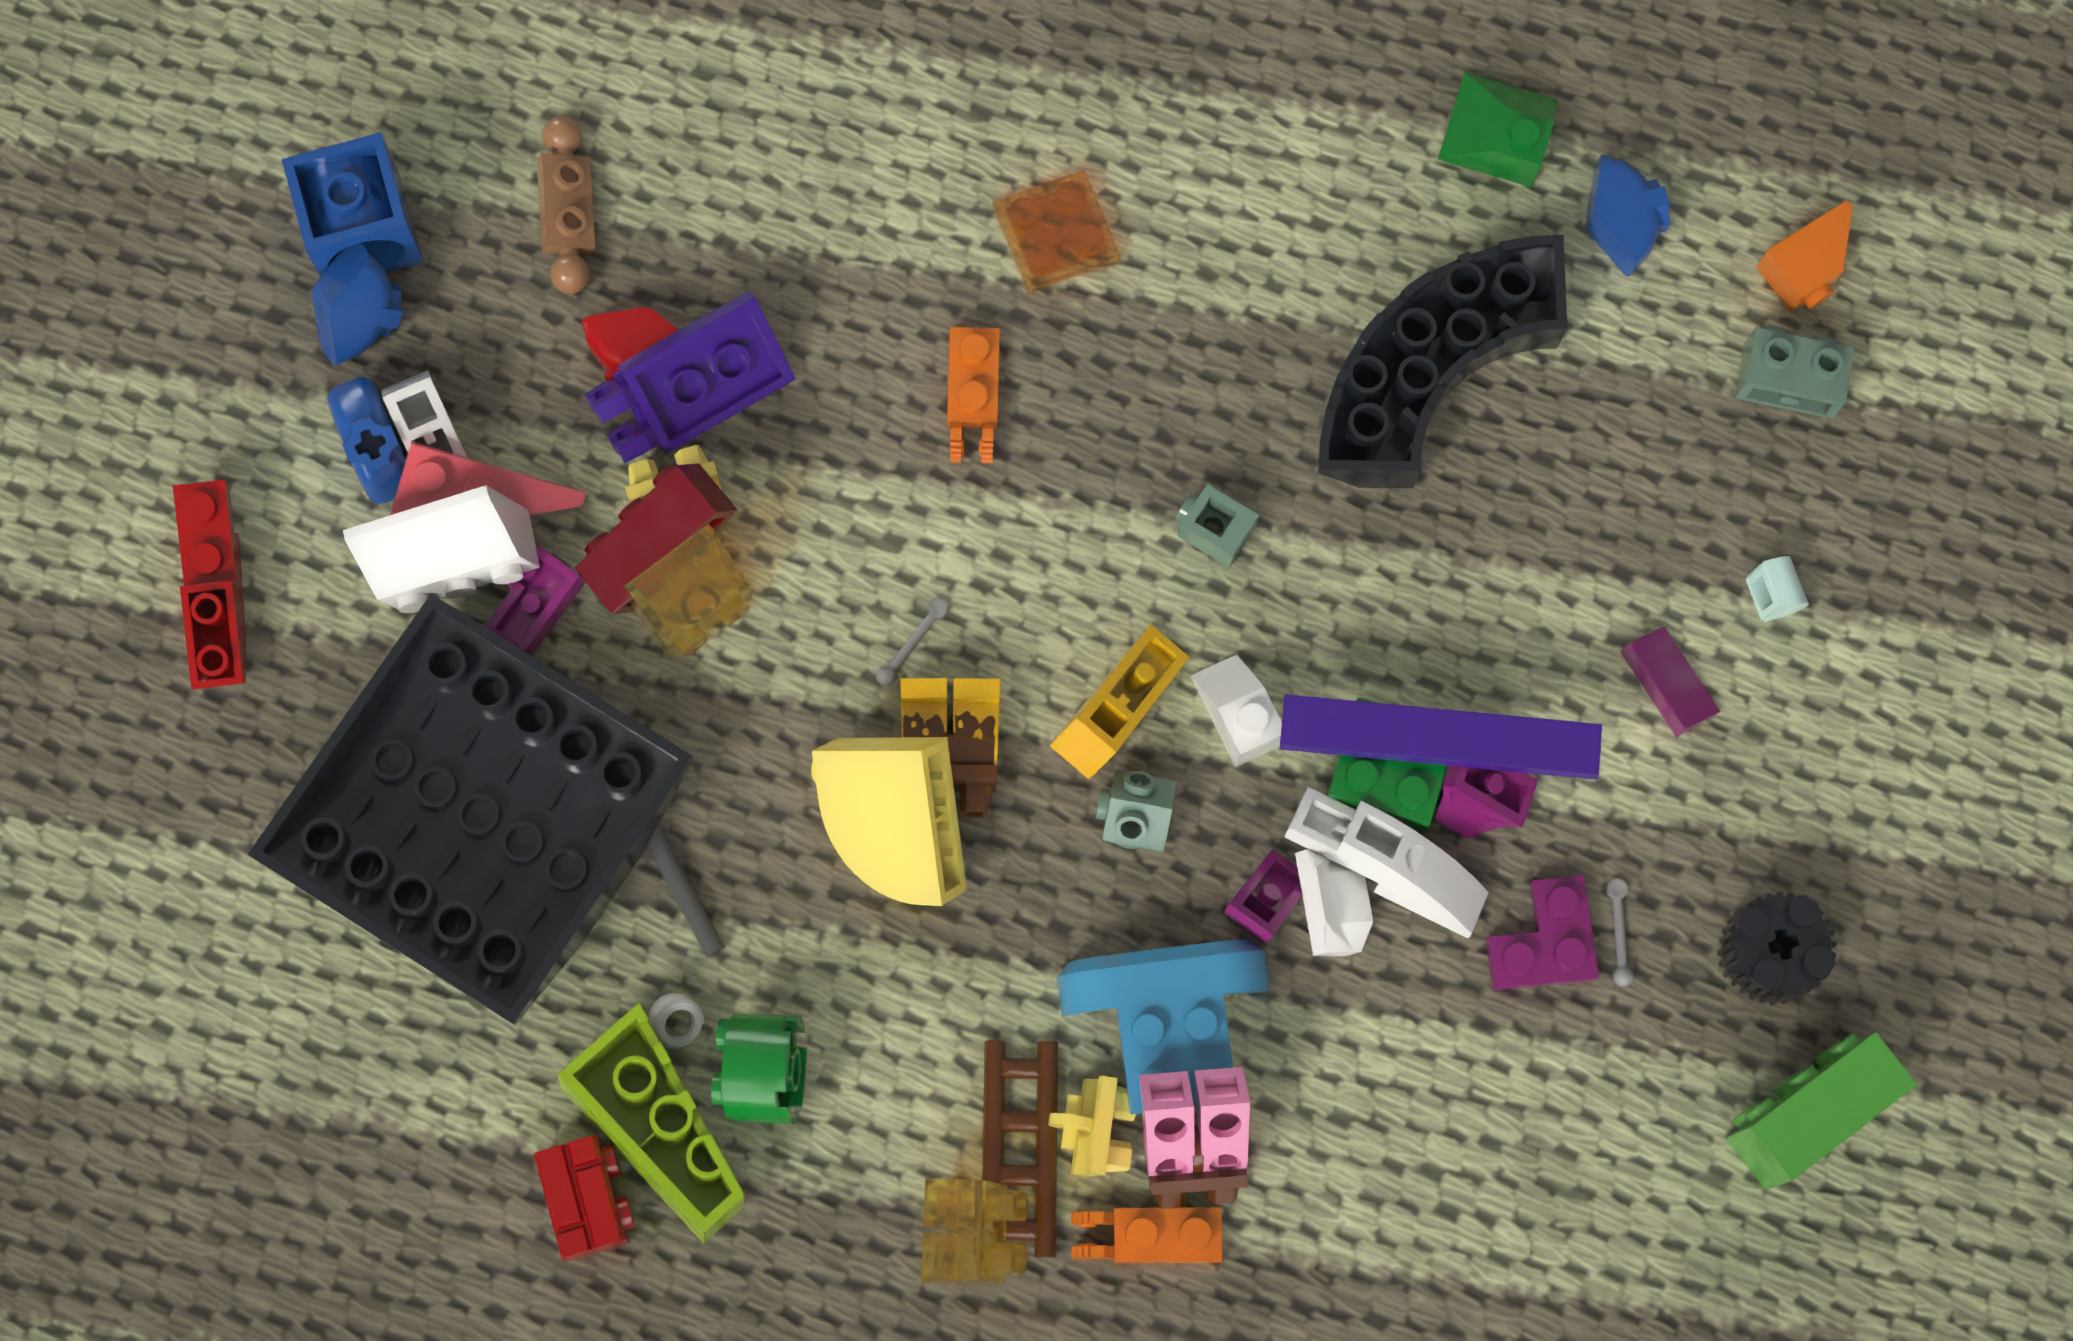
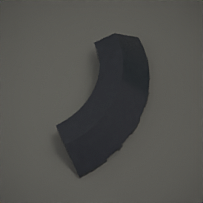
[1318,235,1567,488]

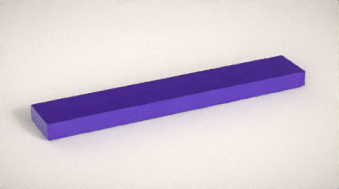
[1280,694,1602,780]

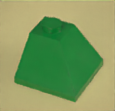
[1438,72,1558,188]

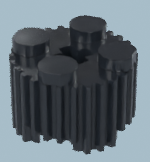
[1717,892,1837,1005]

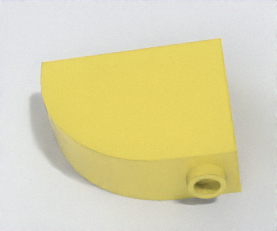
[811,737,967,906]

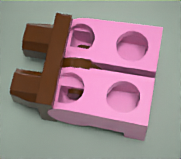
[1139,1067,1250,1209]

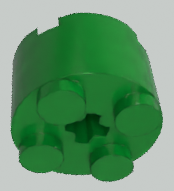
[711,1013,807,1124]

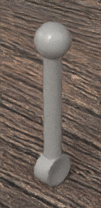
[876,598,948,686]
[1606,878,1634,987]

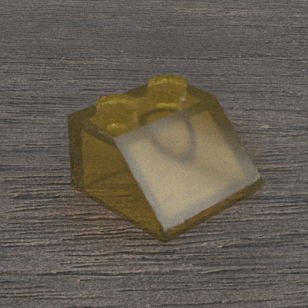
[624,524,753,659]

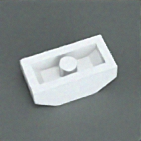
[1295,849,1373,956]

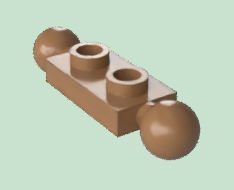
[537,116,596,294]

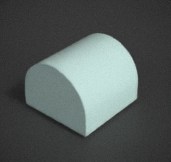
[1745,556,1809,622]

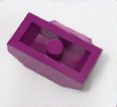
[1434,766,1538,839]

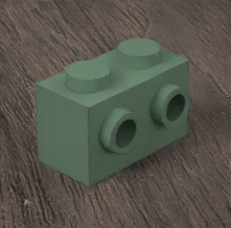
[1735,326,1854,419]

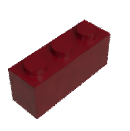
[574,463,738,615]

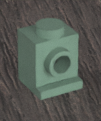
[1175,484,1259,569]

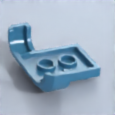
[1057,939,1271,1115]

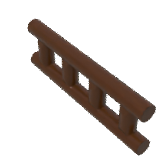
[981,1040,1058,1258]

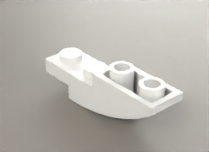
[1284,787,1489,938]

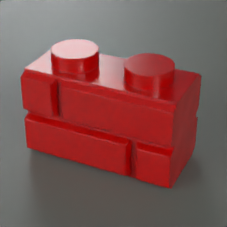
[534,1135,635,1262]

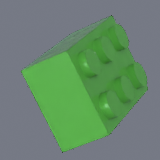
[1726,1032,1918,1190]

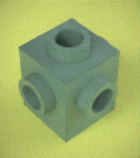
[1095,770,1177,852]

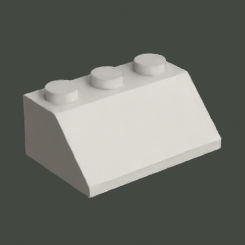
[343,485,540,613]

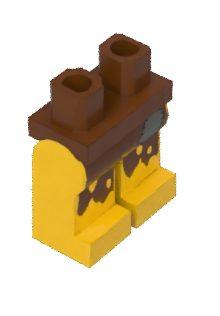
[900,678,1000,818]

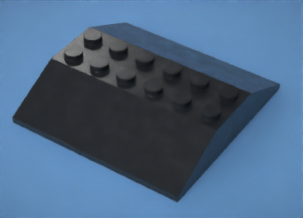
[247,594,694,1025]

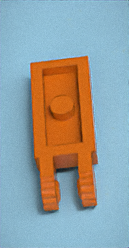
[947,327,1000,463]
[1071,1207,1222,1264]

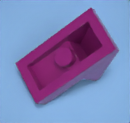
[1224,849,1303,946]

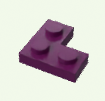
[484,542,586,656]
[1485,875,1599,991]

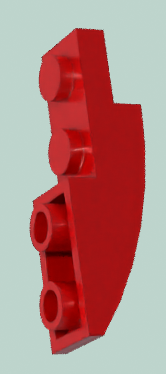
[172,479,246,690]

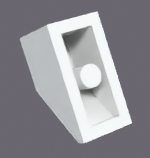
[1191,655,1282,767]

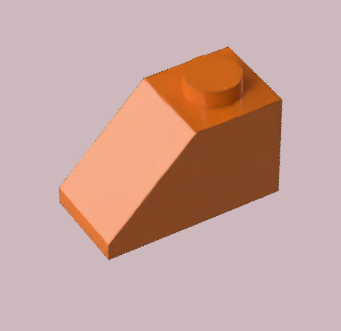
[1756,200,1853,313]

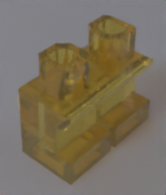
[921,1178,1029,1286]

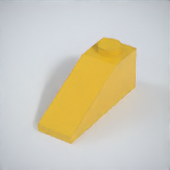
[1050,624,1189,779]

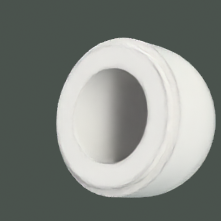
[648,993,704,1049]

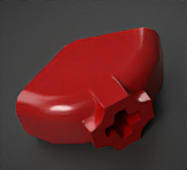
[581,307,679,381]

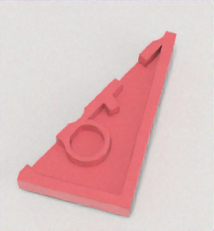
[390,441,586,515]

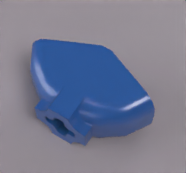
[1586,154,1671,276]
[312,243,403,366]
[327,377,407,504]

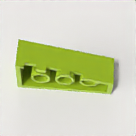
[557,1003,745,1244]

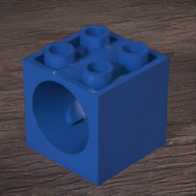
[281,132,424,277]

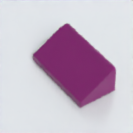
[1621,627,1721,738]

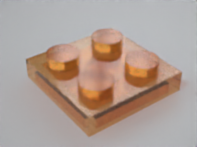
[992,170,1120,294]

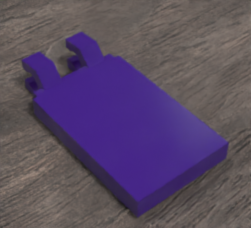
[584,291,796,463]

